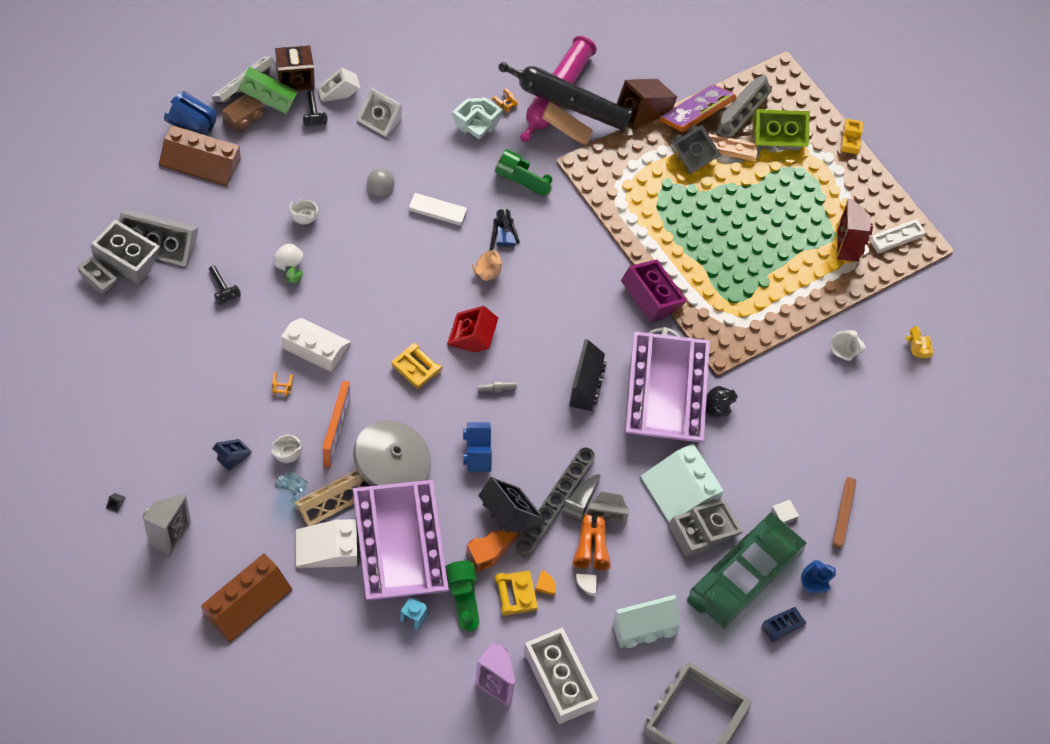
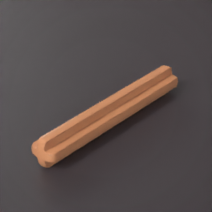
[832,477,857,549]

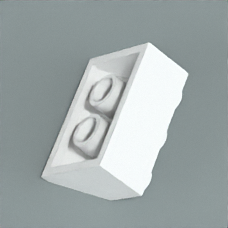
[281,318,351,372]

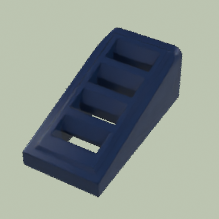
[761,607,806,643]

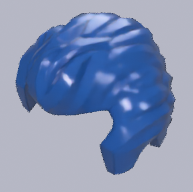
[801,560,836,593]

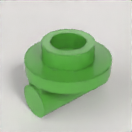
[285,266,303,284]

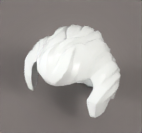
[830,330,866,361]

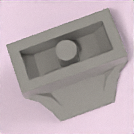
[77,256,120,294]
[588,491,629,523]

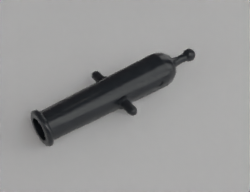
[498,62,633,133]

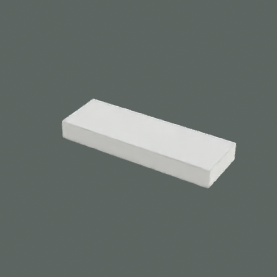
[409,193,467,226]
[869,219,926,254]

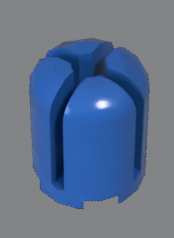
[164,91,217,136]

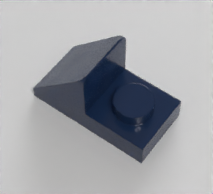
[212,439,252,471]

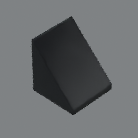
[106,493,126,512]

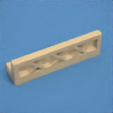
[293,470,371,527]

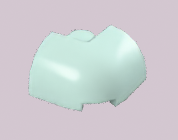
[452,97,503,140]

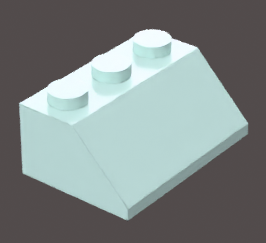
[612,595,680,648]

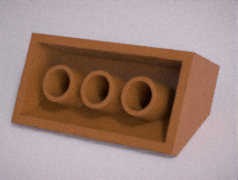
[159,125,241,186]
[201,553,292,642]

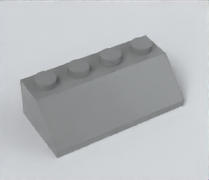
[119,209,199,267]

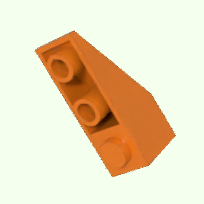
[466,530,522,573]

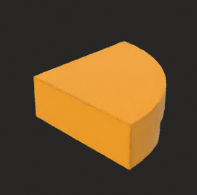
[535,570,556,596]

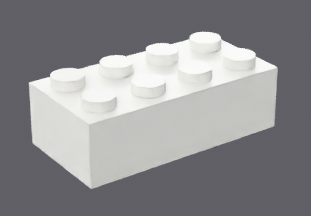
[524,628,599,724]

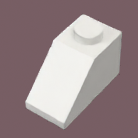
[317,67,360,102]

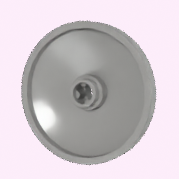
[353,420,431,486]

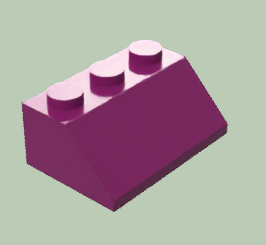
[620,259,687,322]

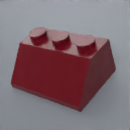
[837,198,873,262]

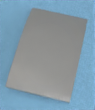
[668,499,743,558]

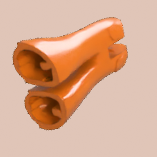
[572,514,611,570]

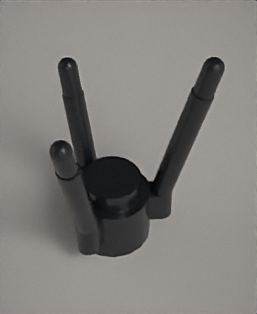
[489,209,520,251]

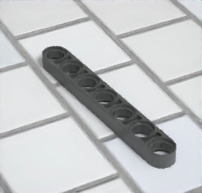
[516,447,595,557]

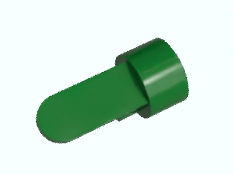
[495,149,553,196]
[445,561,480,632]

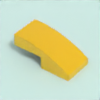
[841,119,863,155]

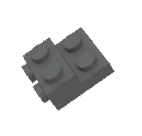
[670,125,721,174]

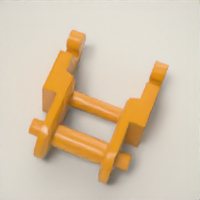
[492,89,518,112]
[271,372,293,397]

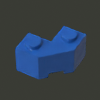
[463,422,492,472]

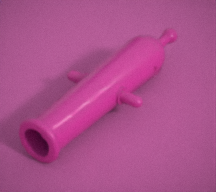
[520,36,597,142]

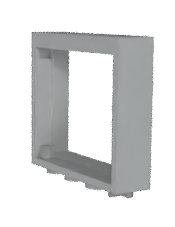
[643,661,753,744]

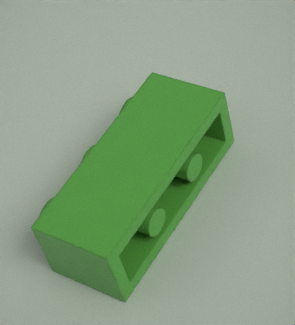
[238,67,298,114]

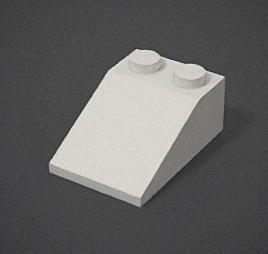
[296,519,357,568]

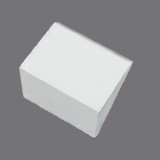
[357,88,402,137]

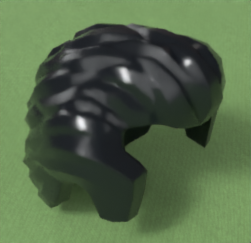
[706,386,738,417]

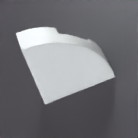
[576,574,596,597]

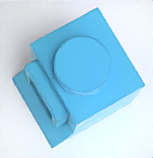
[400,598,429,631]

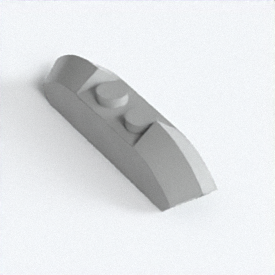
[717,74,772,138]

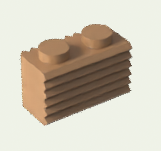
[222,94,264,132]

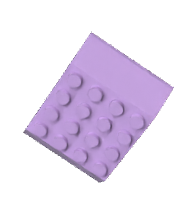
[625,332,710,443]
[353,480,449,601]

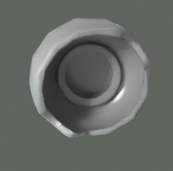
[366,168,394,197]

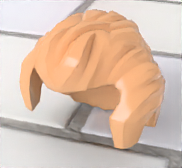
[472,250,502,281]

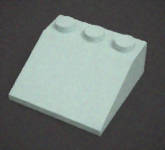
[640,444,724,523]

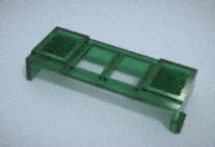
[687,512,807,629]

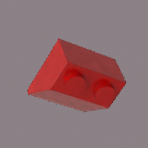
[447,305,498,352]

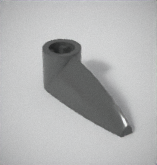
[562,474,601,521]

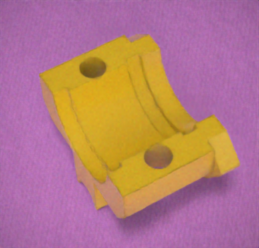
[905,326,934,358]

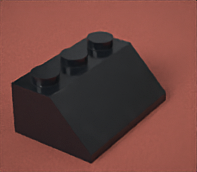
[569,339,607,411]
[478,477,545,534]

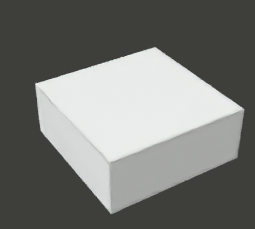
[771,500,799,526]

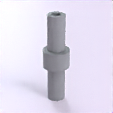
[477,381,517,393]

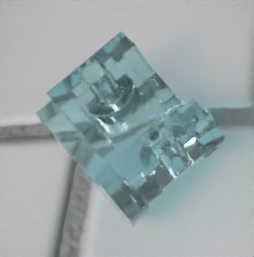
[275,471,308,503]

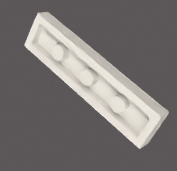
[211,56,275,103]

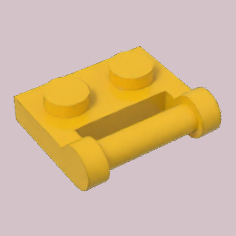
[391,343,443,389]
[494,571,538,615]

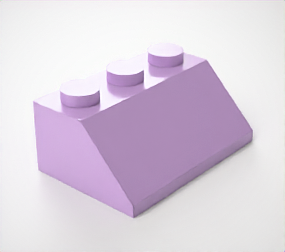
[475,642,515,707]

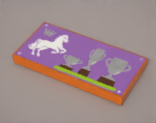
[660,84,736,133]
[322,381,350,468]

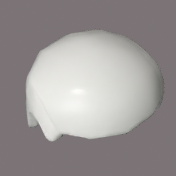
[289,199,319,225]
[274,244,303,271]
[271,434,302,464]

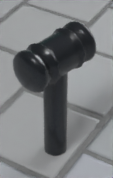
[303,90,328,126]
[209,265,241,305]

